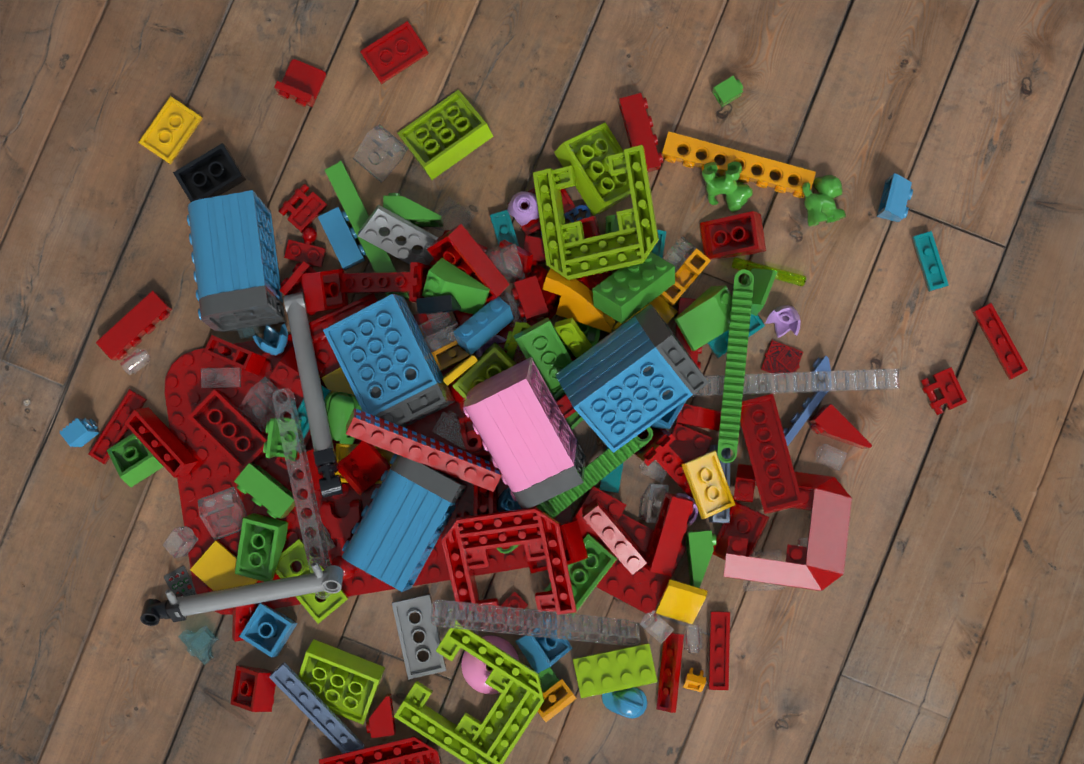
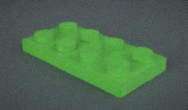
[514,317,573,395]

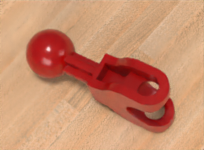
[449,379,486,455]
[321,499,363,580]

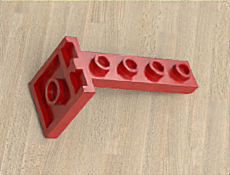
[341,262,432,303]
[634,427,694,499]

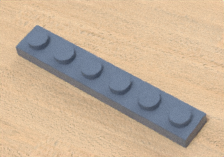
[269,662,364,753]

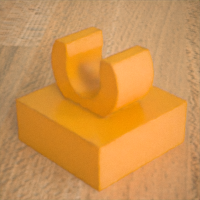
[683,668,706,692]

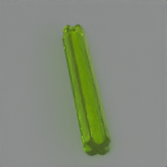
[732,258,806,286]

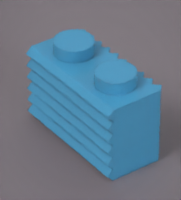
[60,418,99,447]

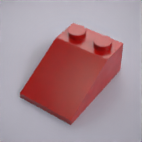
[700,211,766,260]
[808,404,873,449]
[570,486,626,543]
[522,520,588,574]

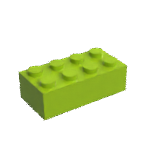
[573,643,658,698]

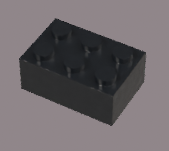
[173,143,246,202]

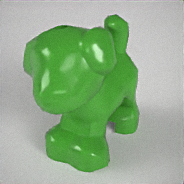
[702,162,753,212]
[802,175,846,227]

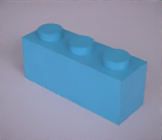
[318,207,366,270]
[454,296,514,356]

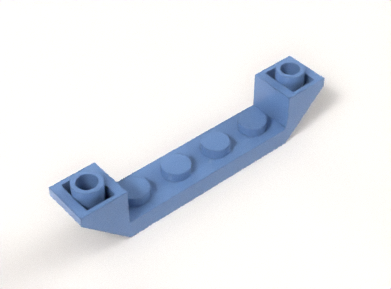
[783,356,833,446]

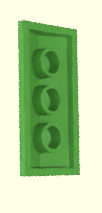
[544,534,618,619]

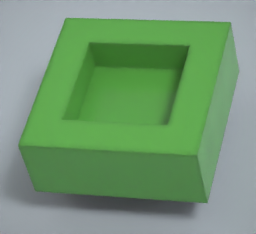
[538,667,560,692]

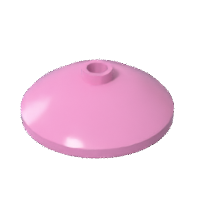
[461,635,519,694]

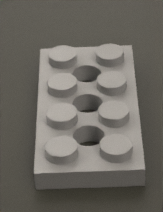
[358,205,438,265]
[392,594,447,680]

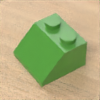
[741,268,777,316]
[107,434,164,487]

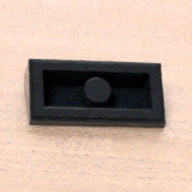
[416,295,461,314]

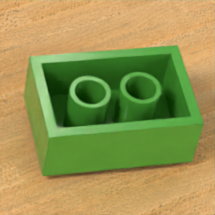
[234,463,301,519]

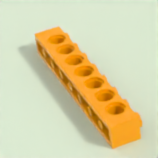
[662,131,816,198]

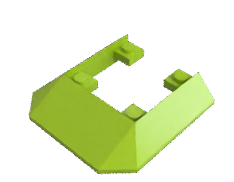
[533,145,659,280]
[394,620,544,764]

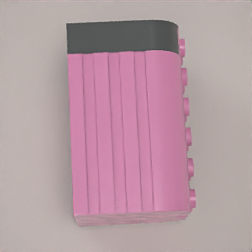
[463,357,586,509]

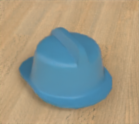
[602,687,647,719]

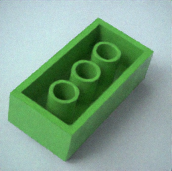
[592,252,675,324]

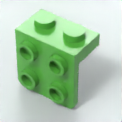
[263,417,302,459]

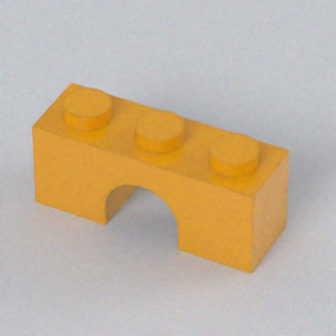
[659,248,711,306]

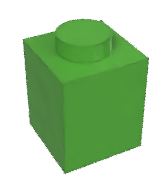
[712,76,743,108]

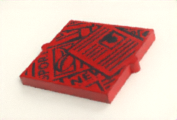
[761,340,803,381]

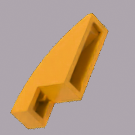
[543,268,616,333]

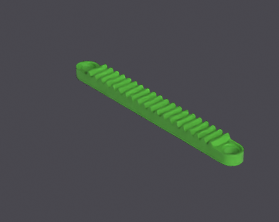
[717,269,754,463]
[497,427,653,554]

